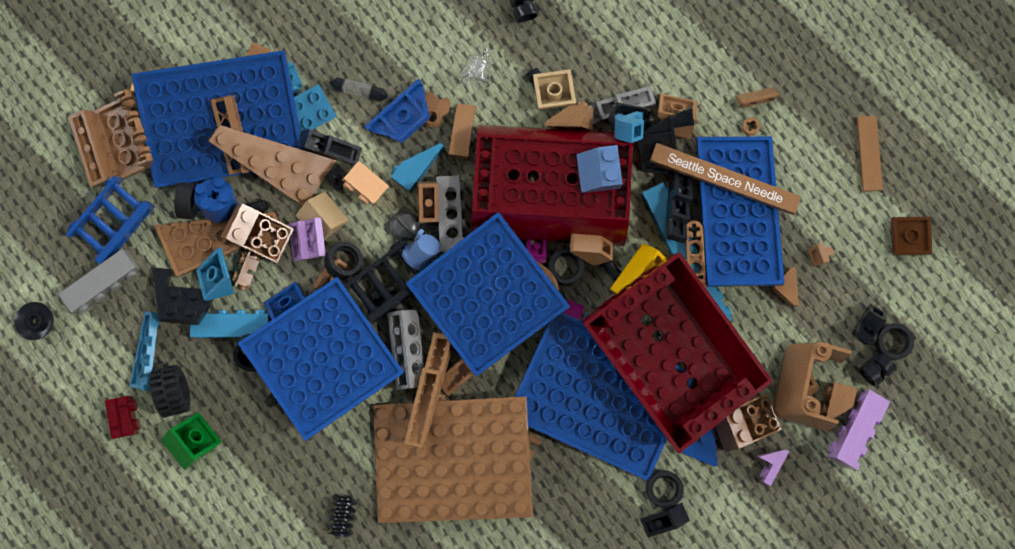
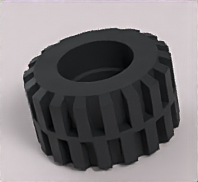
[150,365,190,418]

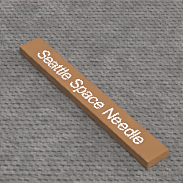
[649,143,801,215]

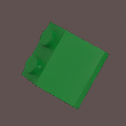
[161,412,222,471]

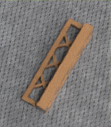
[211,95,250,175]

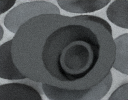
[384,206,422,242]

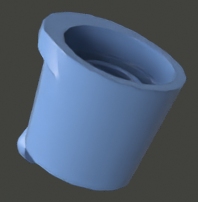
[402,229,440,271]

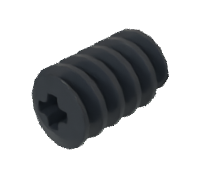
[327,494,358,537]

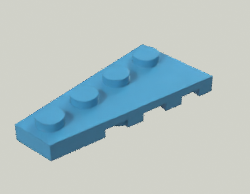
[129,311,160,391]

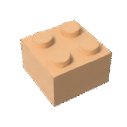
[342,161,388,204]

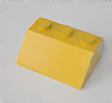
[610,243,666,294]

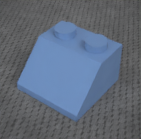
[577,145,622,193]

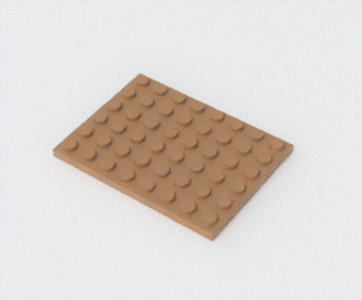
[373,396,533,523]

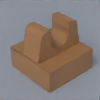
[808,243,834,267]

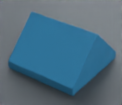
[196,247,234,301]

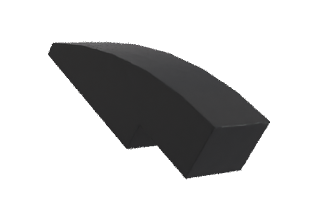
[298,129,362,165]

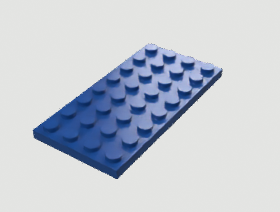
[696,136,784,287]

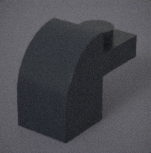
[852,303,887,347]

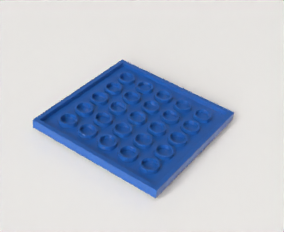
[406,212,570,377]
[238,277,404,441]

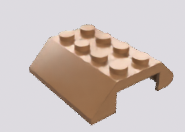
[68,89,154,188]

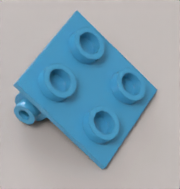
[294,84,337,131]

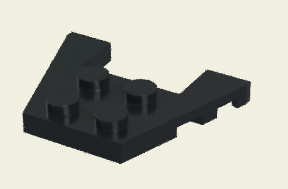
[638,107,697,180]
[153,268,214,325]

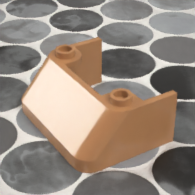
[773,342,852,432]

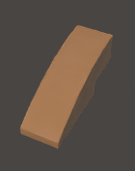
[449,103,476,160]

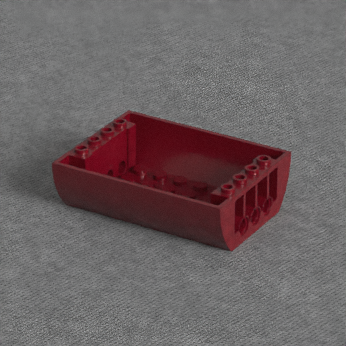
[472,124,633,247]
[582,252,773,454]

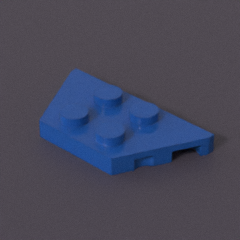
[364,78,430,143]
[681,428,717,467]

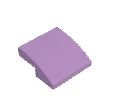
[288,218,326,262]

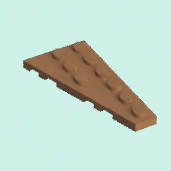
[208,125,337,206]
[154,212,279,278]

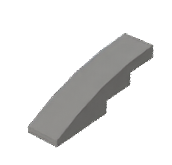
[589,86,656,125]

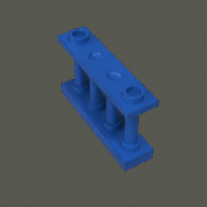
[66,176,156,264]

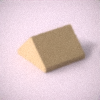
[533,69,576,110]
[296,192,349,240]

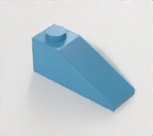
[391,143,444,193]

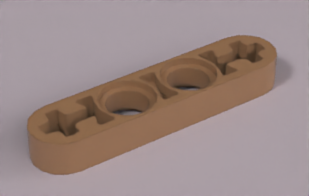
[685,221,706,287]

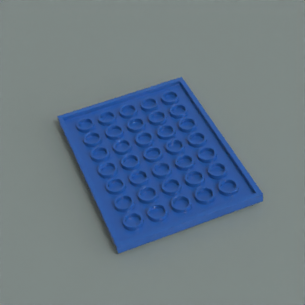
[131,50,303,188]
[515,312,694,481]

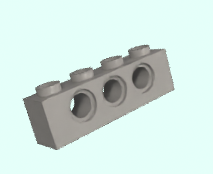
[436,175,466,255]
[388,310,424,390]

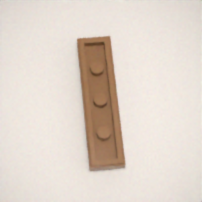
[856,116,883,192]

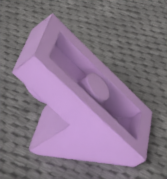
[756,449,789,486]

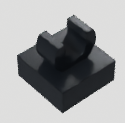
[325,165,347,192]

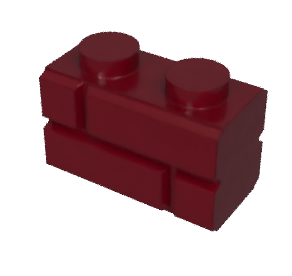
[105,396,141,439]

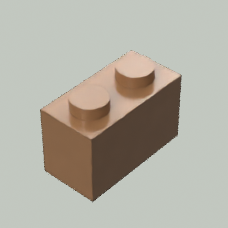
[417,181,439,222]

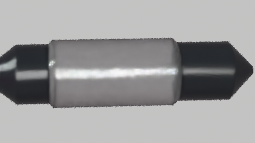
[329,78,388,101]

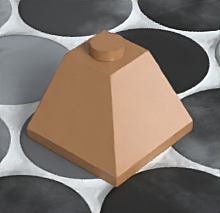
[658,93,697,139]
[545,102,594,131]

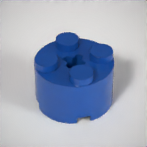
[194,177,238,223]

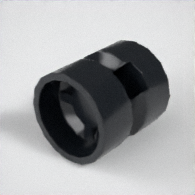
[509,0,539,23]
[859,351,897,387]

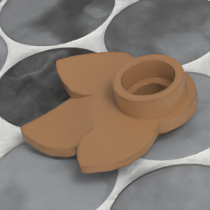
[425,91,450,128]

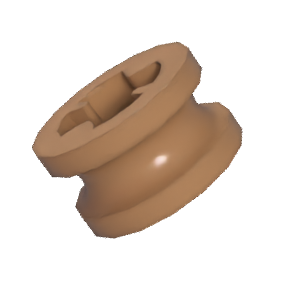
[742,117,760,136]

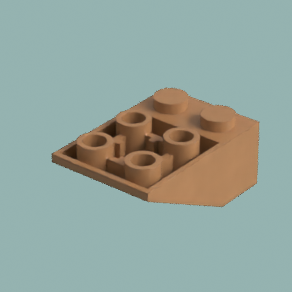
[221,203,294,263]
[715,394,782,452]

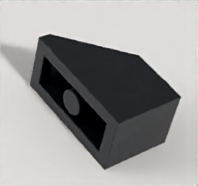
[640,503,690,537]

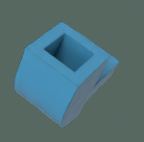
[614,111,644,143]

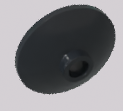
[15,302,54,340]

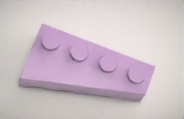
[827,390,890,470]

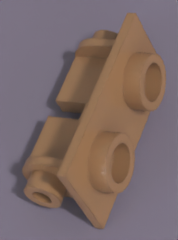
[231,250,260,291]

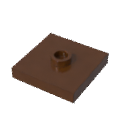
[891,217,933,256]

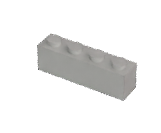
[58,249,140,315]

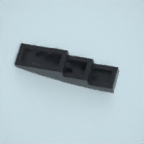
[666,171,693,244]

